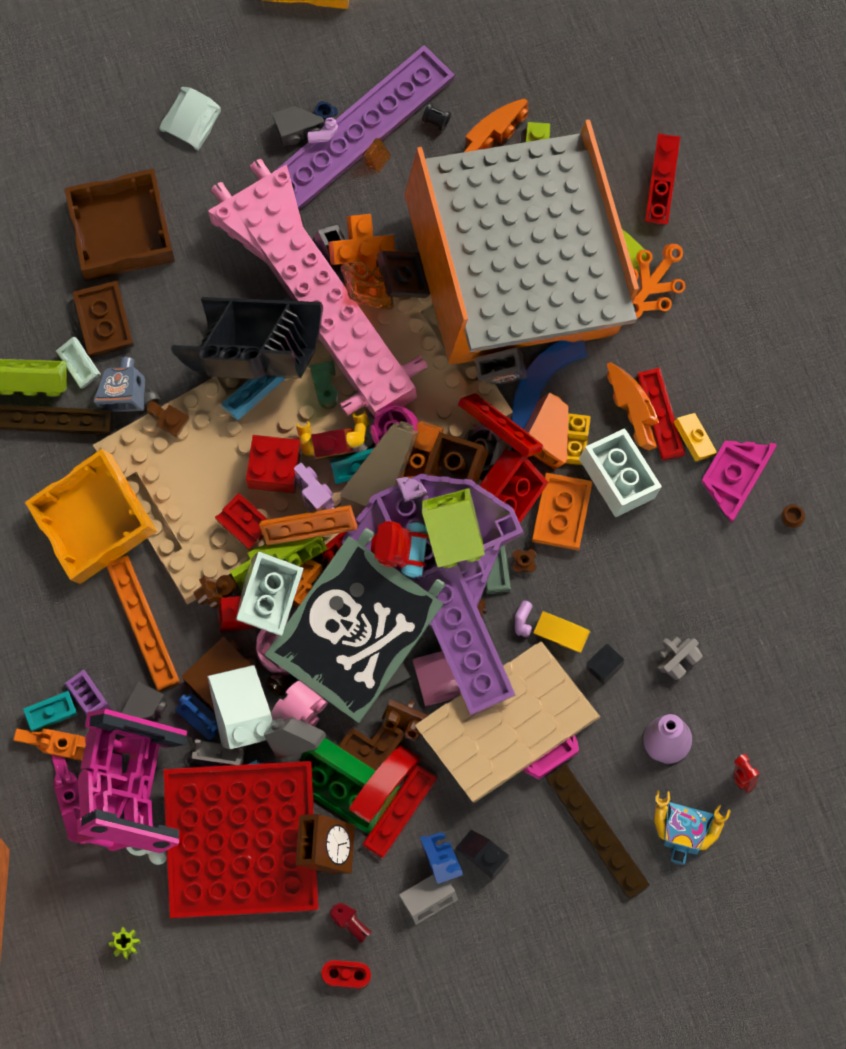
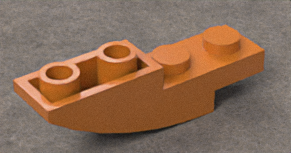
[464,98,529,152]
[607,362,659,451]

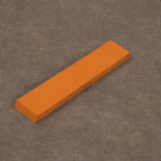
[107,555,180,692]

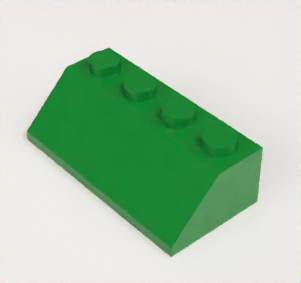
[299,738,400,834]

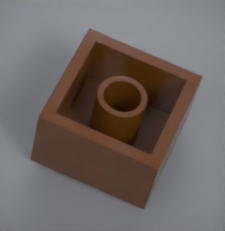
[424,432,489,484]

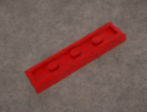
[637,367,685,461]
[458,393,544,458]
[362,765,437,859]

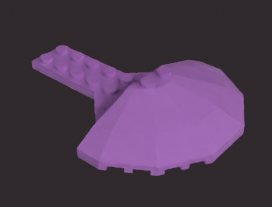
[342,474,524,715]

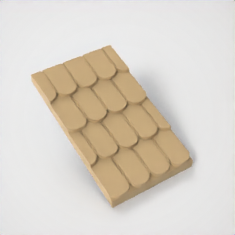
[415,642,601,803]

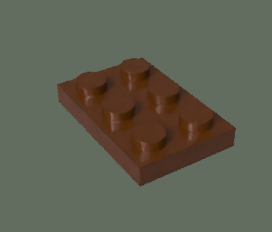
[72,281,134,357]

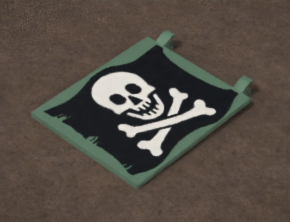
[265,528,445,723]

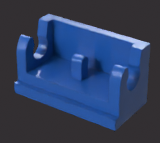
[420,833,463,884]

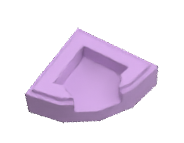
[396,477,428,502]

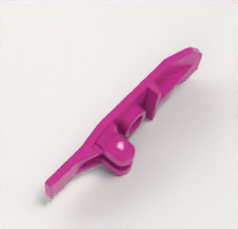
[51,755,80,843]

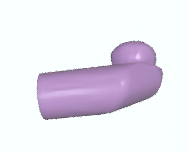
[308,118,338,143]
[515,601,533,638]

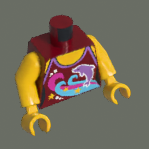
[296,410,370,461]

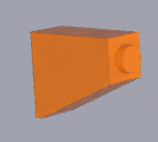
[524,393,568,470]

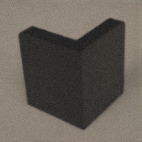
[586,644,624,686]

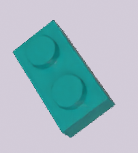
[330,448,374,484]
[23,691,78,732]

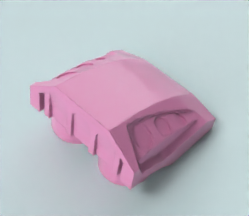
[413,651,461,706]

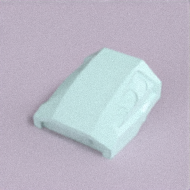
[159,87,221,150]

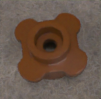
[513,549,536,573]

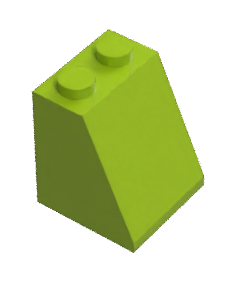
[422,488,485,568]

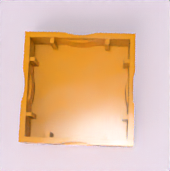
[25,449,157,584]

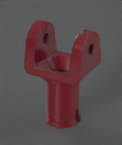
[330,903,372,943]

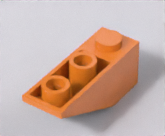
[402,421,444,478]

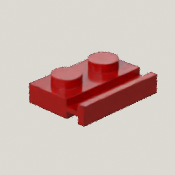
[215,493,268,551]

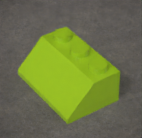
[0,359,67,396]

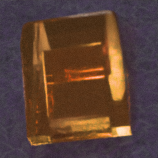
[364,138,391,172]

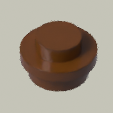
[781,504,805,528]

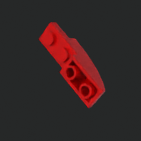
[645,133,681,225]

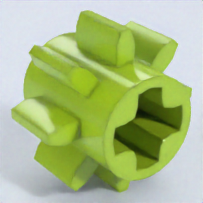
[109,927,141,959]

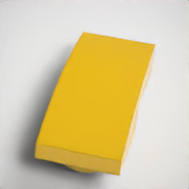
[565,413,591,465]
[533,611,590,653]

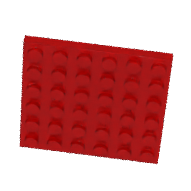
[163,761,319,918]

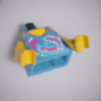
[654,790,731,865]

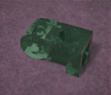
[310,360,338,409]

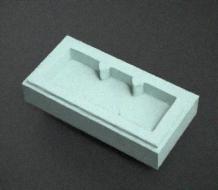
[56,337,101,389]

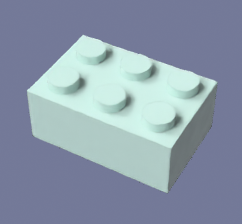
[579,428,662,517]

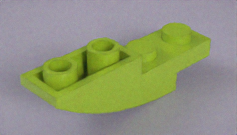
[230,536,328,591]

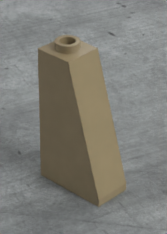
[340,421,419,507]

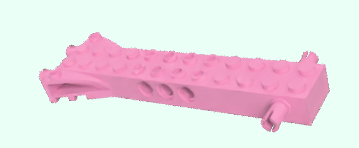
[208,159,428,419]

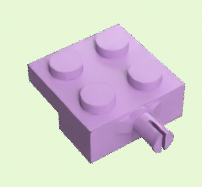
[294,463,335,512]

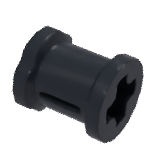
[422,103,451,131]

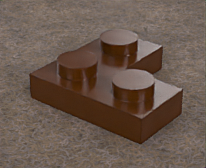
[338,723,406,771]

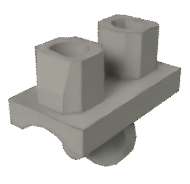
[657,637,703,680]

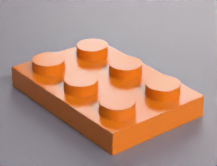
[532,473,593,551]

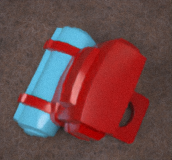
[370,521,429,578]

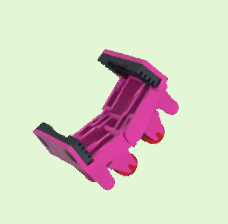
[77,709,187,853]

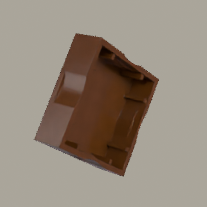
[64,168,175,281]

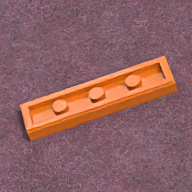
[259,505,358,546]

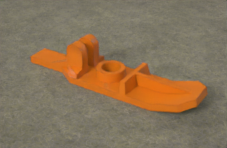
[14,729,86,761]

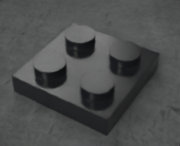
[376,251,430,298]

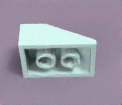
[236,552,304,636]
[207,665,273,749]

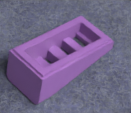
[64,670,112,716]

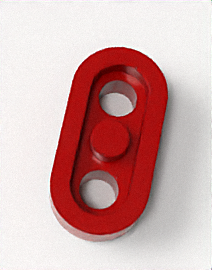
[321,960,371,989]

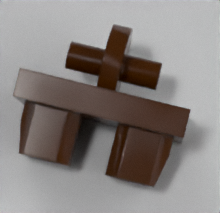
[193,575,236,609]
[381,700,428,740]

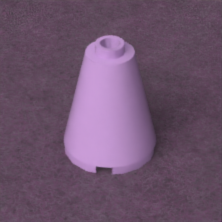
[643,714,692,764]

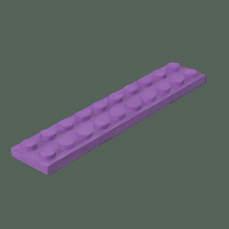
[275,45,455,210]

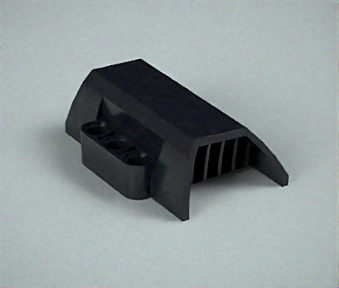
[171,297,324,379]

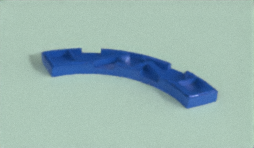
[512,340,587,429]

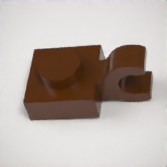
[146,401,190,438]

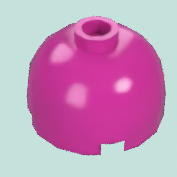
[371,406,418,445]

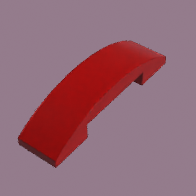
[349,745,422,823]

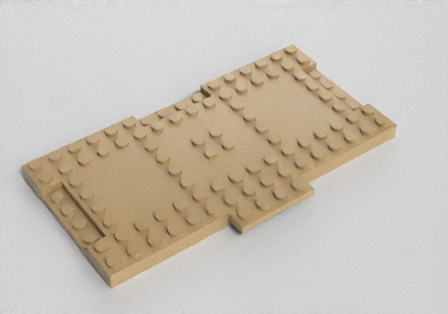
[93,282,513,605]

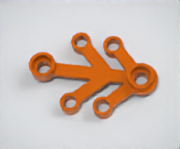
[633,244,685,318]

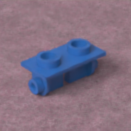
[174,692,219,741]

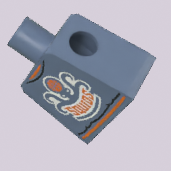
[94,357,145,412]

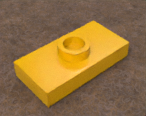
[674,413,717,462]

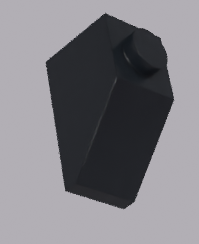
[456,829,509,880]

